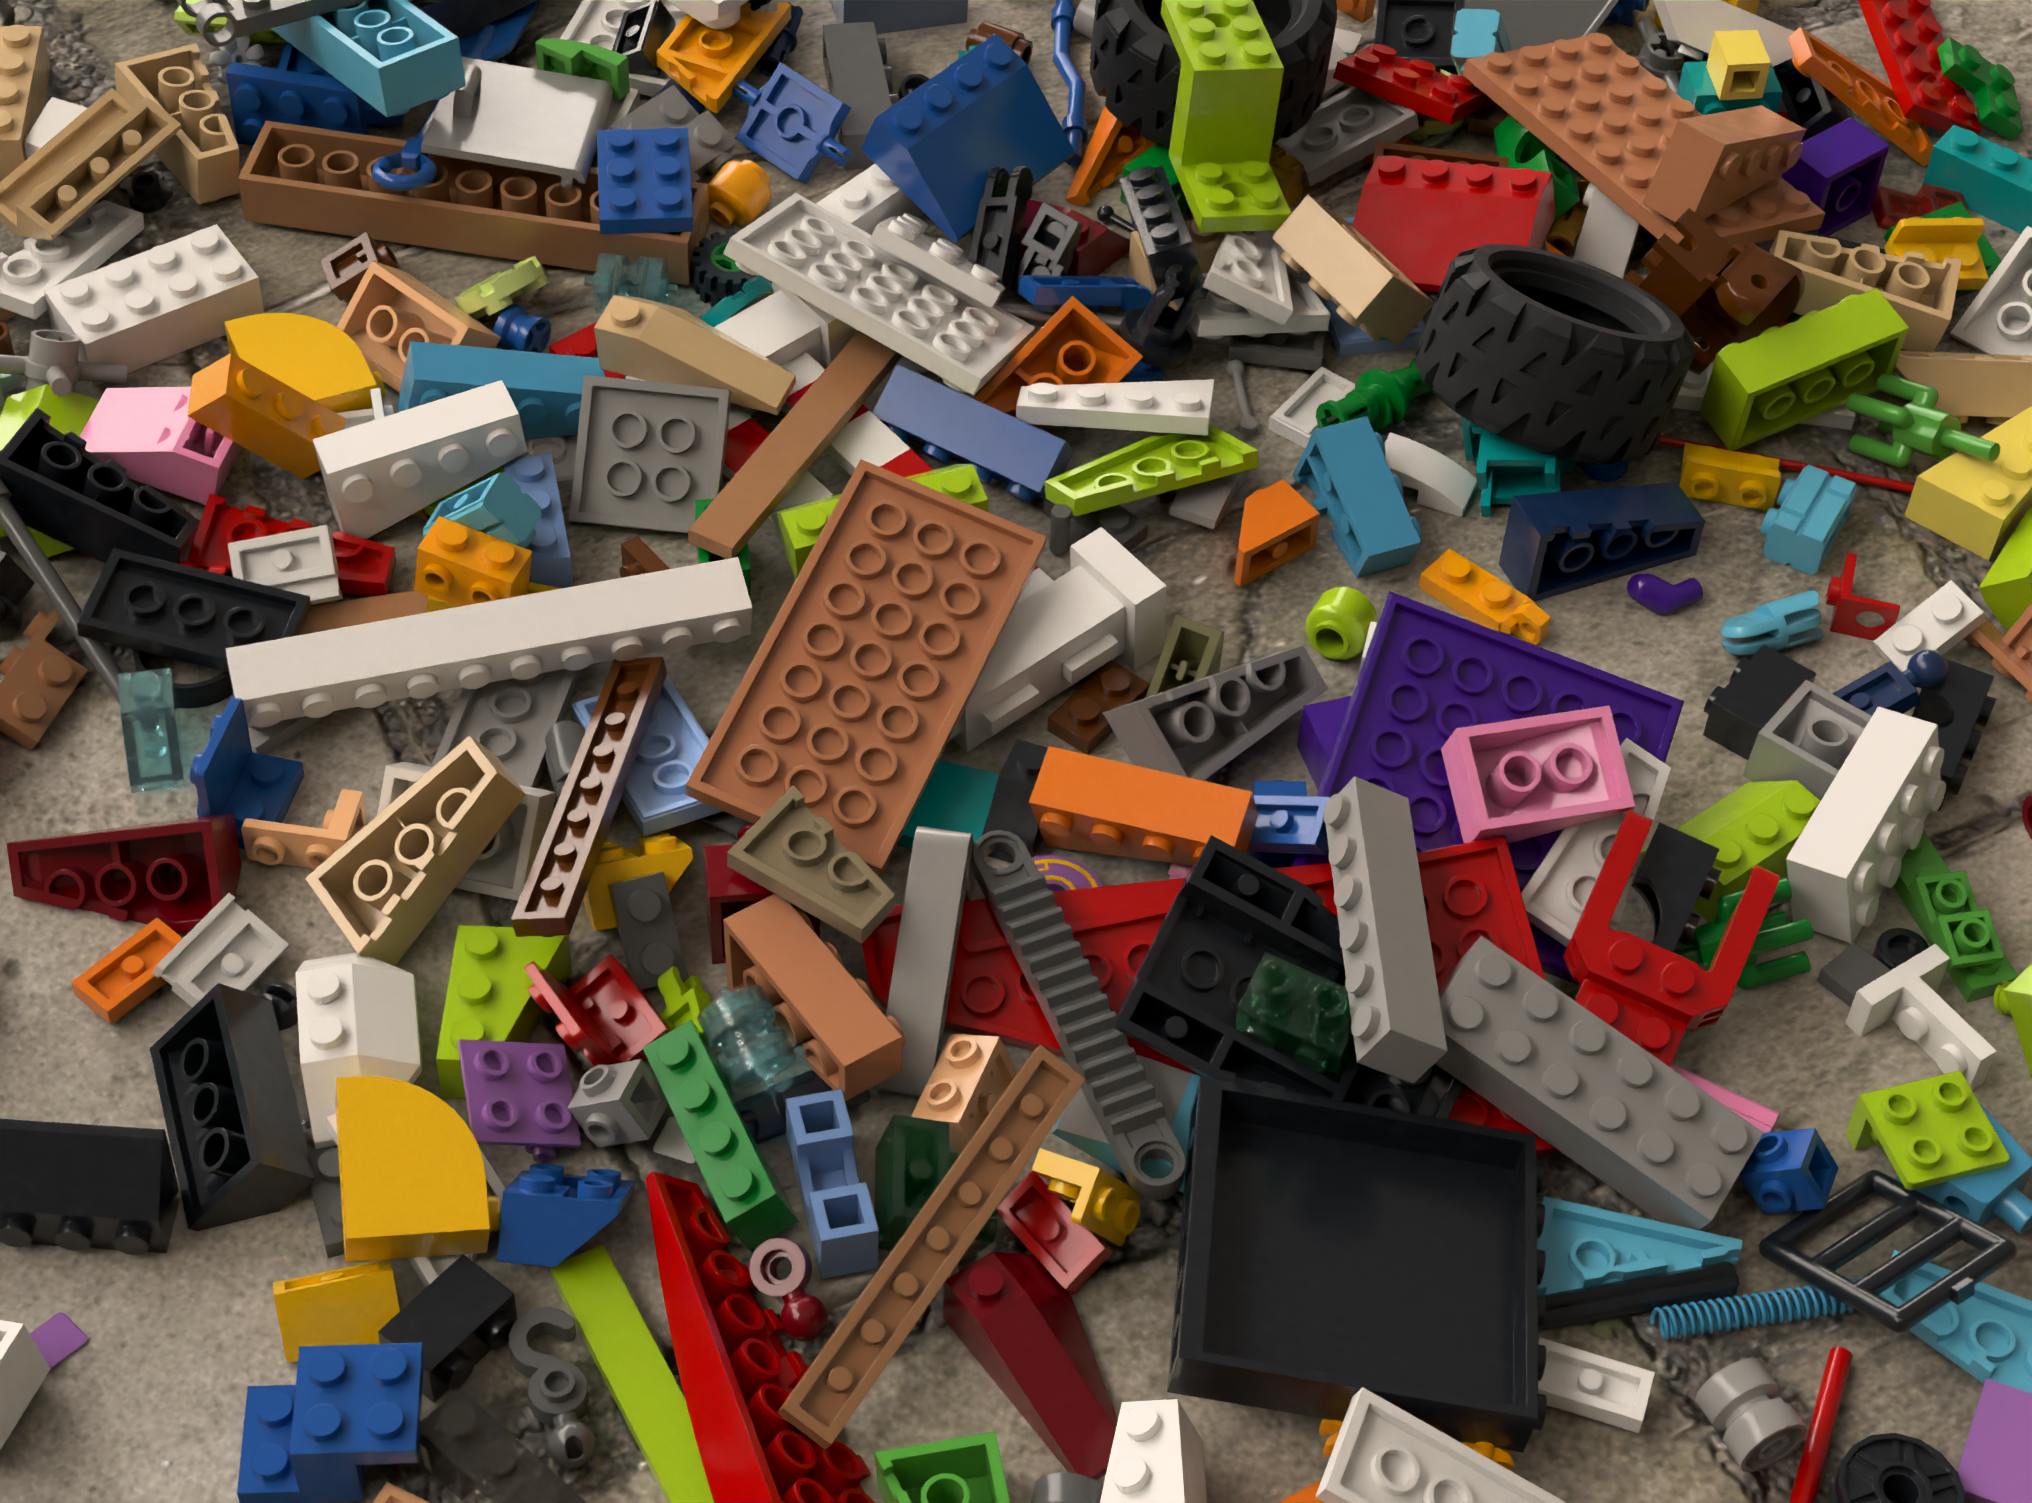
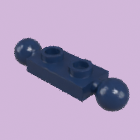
[1832,649,1948,716]

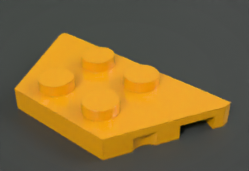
[656,2,791,114]

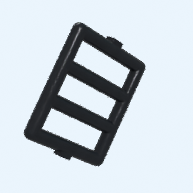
[1759,1170,2017,1333]

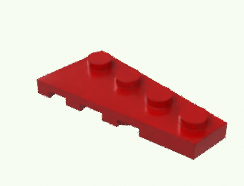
[187,494,396,596]

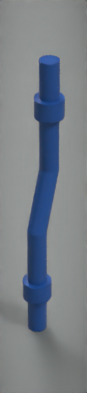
[1051,0,1088,166]

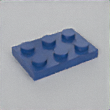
[226,62,369,146]
[597,127,693,234]

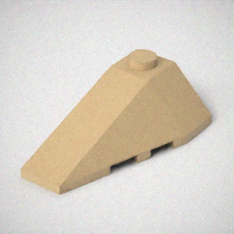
[594,295,796,415]

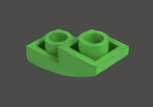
[1909,870,2005,969]

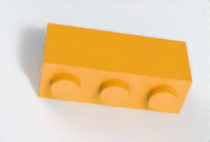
[187,353,346,479]

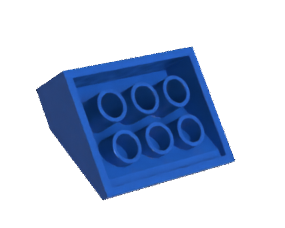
[861,33,1075,243]

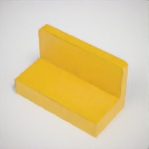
[272,1259,400,1363]

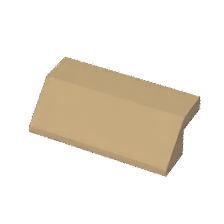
[0,88,181,241]

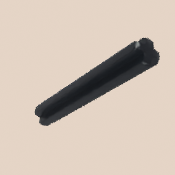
[1540,1262,1739,1331]

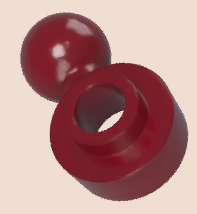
[749,1238,828,1341]

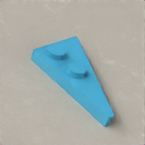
[1537,1196,1743,1296]

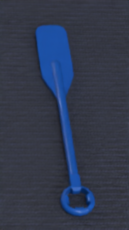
[372,0,539,191]

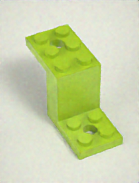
[1161,0,1292,233]

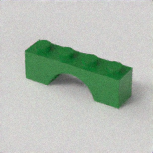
[643,1020,799,1251]

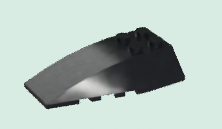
[1112,835,1463,1119]

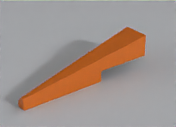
[1065,106,1157,207]

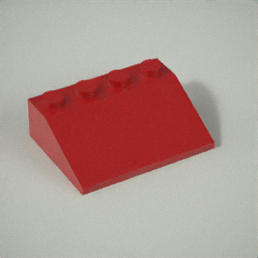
[1353,156,1555,292]

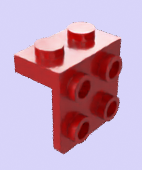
[524,954,672,1066]

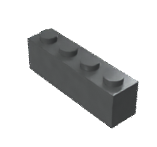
[823,21,898,170]

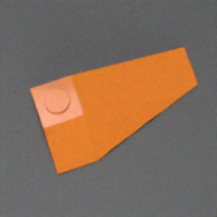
[974,296,1143,429]

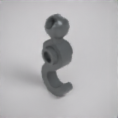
[509,1307,596,1469]

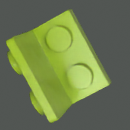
[1845,1071,2010,1190]

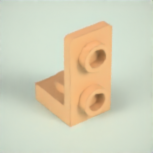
[241,789,367,870]

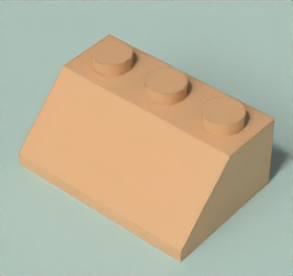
[337,261,501,393]

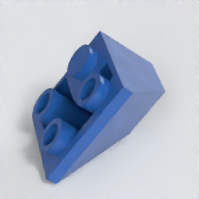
[497,1163,636,1267]

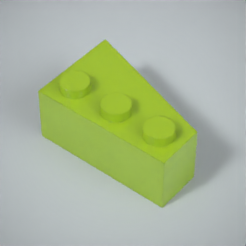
[436,925,572,1099]

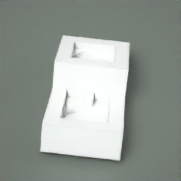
[1384,432,1477,517]

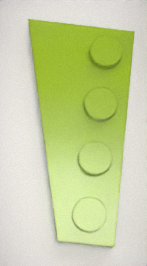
[1045,424,1259,516]

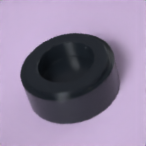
[1873,928,1929,970]

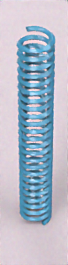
[1650,1277,1860,1341]

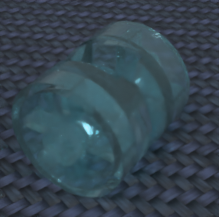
[584,252,678,313]
[697,985,797,1090]

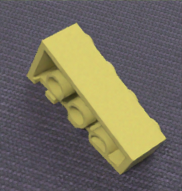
[1904,406,2032,561]

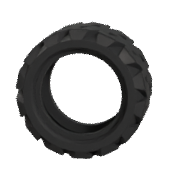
[1090,0,1337,148]
[1415,244,1696,464]

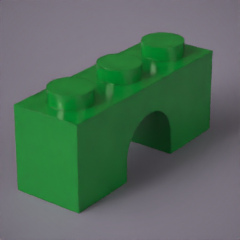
[1493,115,1580,222]

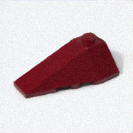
[943,1252,1118,1480]

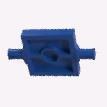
[732,62,852,184]

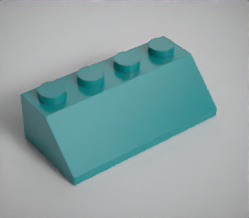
[1922,125,2032,234]

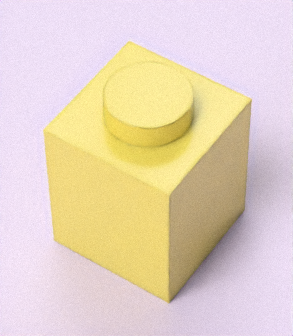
[1706,29,1771,100]

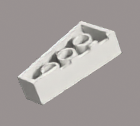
[312,380,528,539]
[1100,1399,1207,1503]

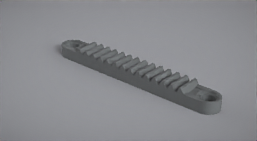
[972,830,1186,1200]

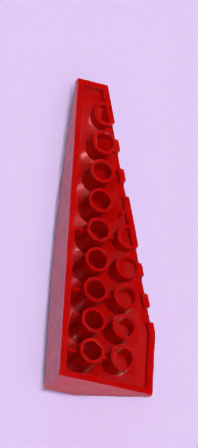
[646,1171,875,1503]

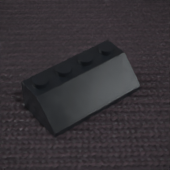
[150,983,315,1231]
[0,1119,181,1255]

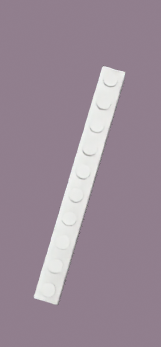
[225,557,753,728]

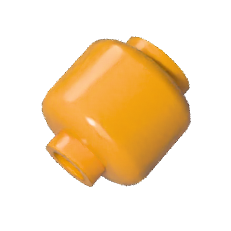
[708,160,771,227]

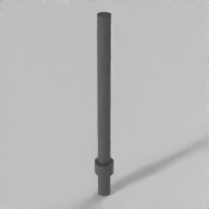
[0,477,137,705]

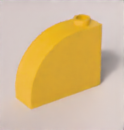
[224,313,386,413]
[335,1076,500,1262]

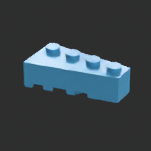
[396,341,605,440]

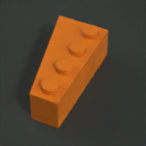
[1029,746,1258,866]

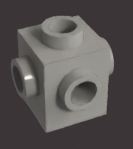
[567,1059,669,1148]

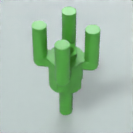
[1847,373,2000,467]

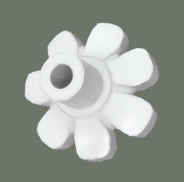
[209,35,264,84]

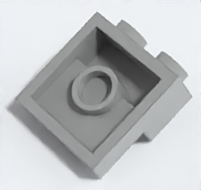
[608,85,737,183]

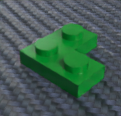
[1937,37,2024,141]

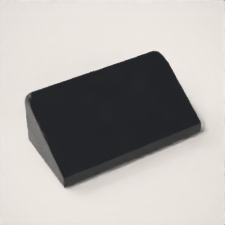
[612,0,676,76]

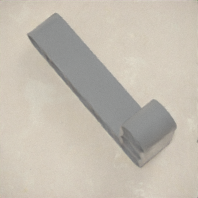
[876,826,976,1096]

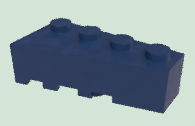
[1499,482,1705,602]

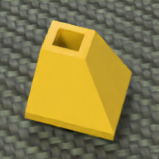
[583,832,693,931]

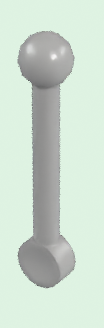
[1226,359,1258,435]

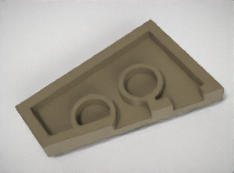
[727,785,895,943]

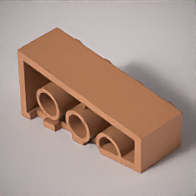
[723,894,905,1101]

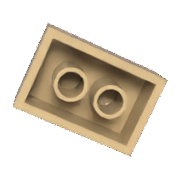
[1271,195,1434,346]

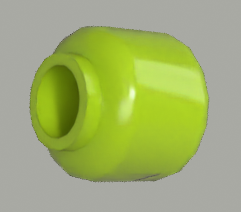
[1305,587,1378,660]

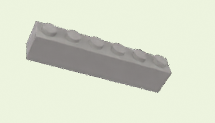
[1323,776,1447,1083]

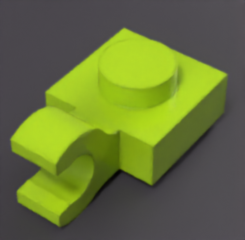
[658,966,721,1044]

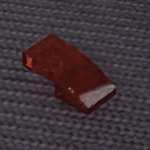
[1872,183,1969,230]

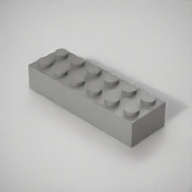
[1435,936,1764,1230]

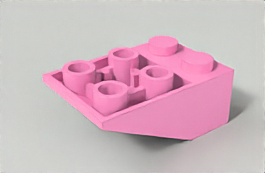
[80,387,243,505]

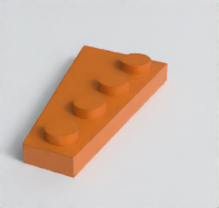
[1788,27,1933,167]

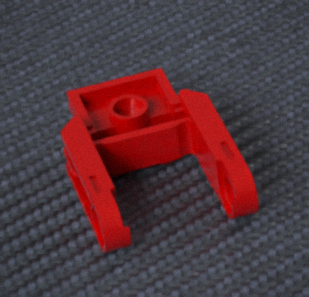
[1563,809,1780,1067]

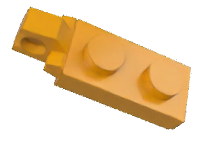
[1418,548,1551,646]

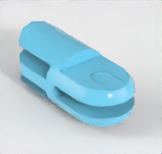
[1720,590,1823,655]

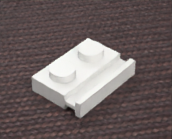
[228,525,343,605]
[152,893,289,1007]

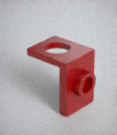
[1825,552,1900,641]

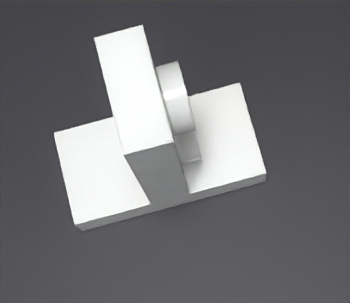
[1845,944,1997,1090]

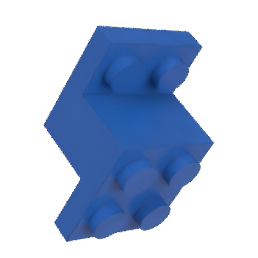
[237,1342,425,1503]

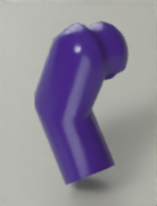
[1627,573,1703,615]

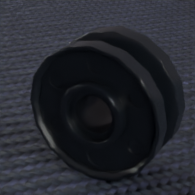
[1826,1433,1965,1503]

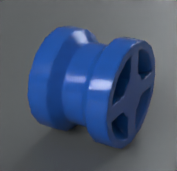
[493,304,551,353]

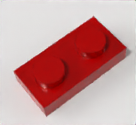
[994,1171,1113,1294]

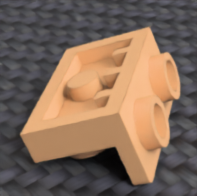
[911,1034,1018,1157]

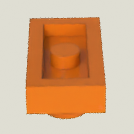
[71,918,183,1025]

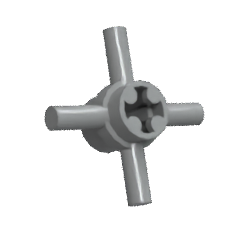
[0,330,127,396]

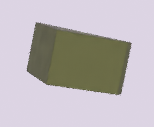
[1145,614,1224,698]

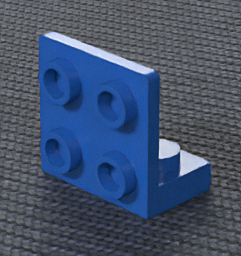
[190,697,305,849]

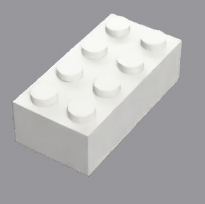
[44,224,264,387]
[1786,707,1946,944]

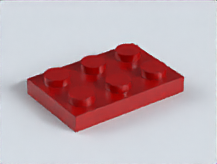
[1333,44,1486,125]

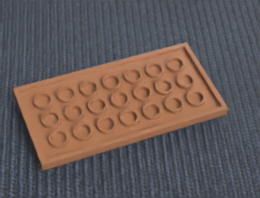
[1463,33,1826,247]
[685,459,1047,878]

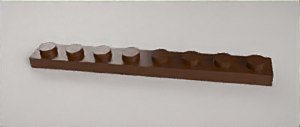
[511,657,667,937]

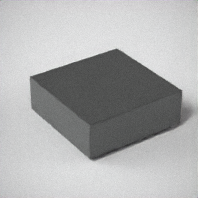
[1817,942,1891,1007]

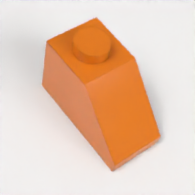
[1234,479,1320,587]

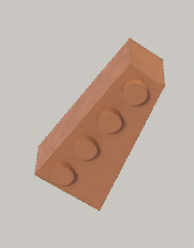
[1642,105,1807,222]

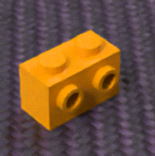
[414,516,533,607]

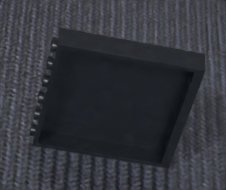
[1167,1077,1547,1453]

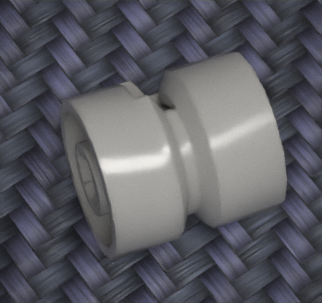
[1695,1357,1807,1473]

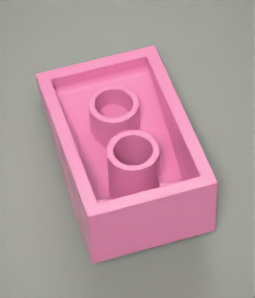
[1441,705,1636,843]

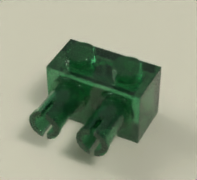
[1236,952,1354,1075]
[874,1114,998,1251]

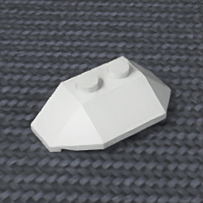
[1653,0,1795,67]
[295,952,423,1149]

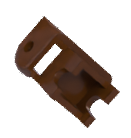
[1623,208,1805,375]

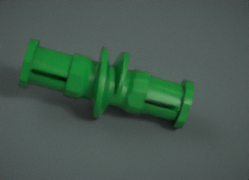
[1316,357,1434,430]

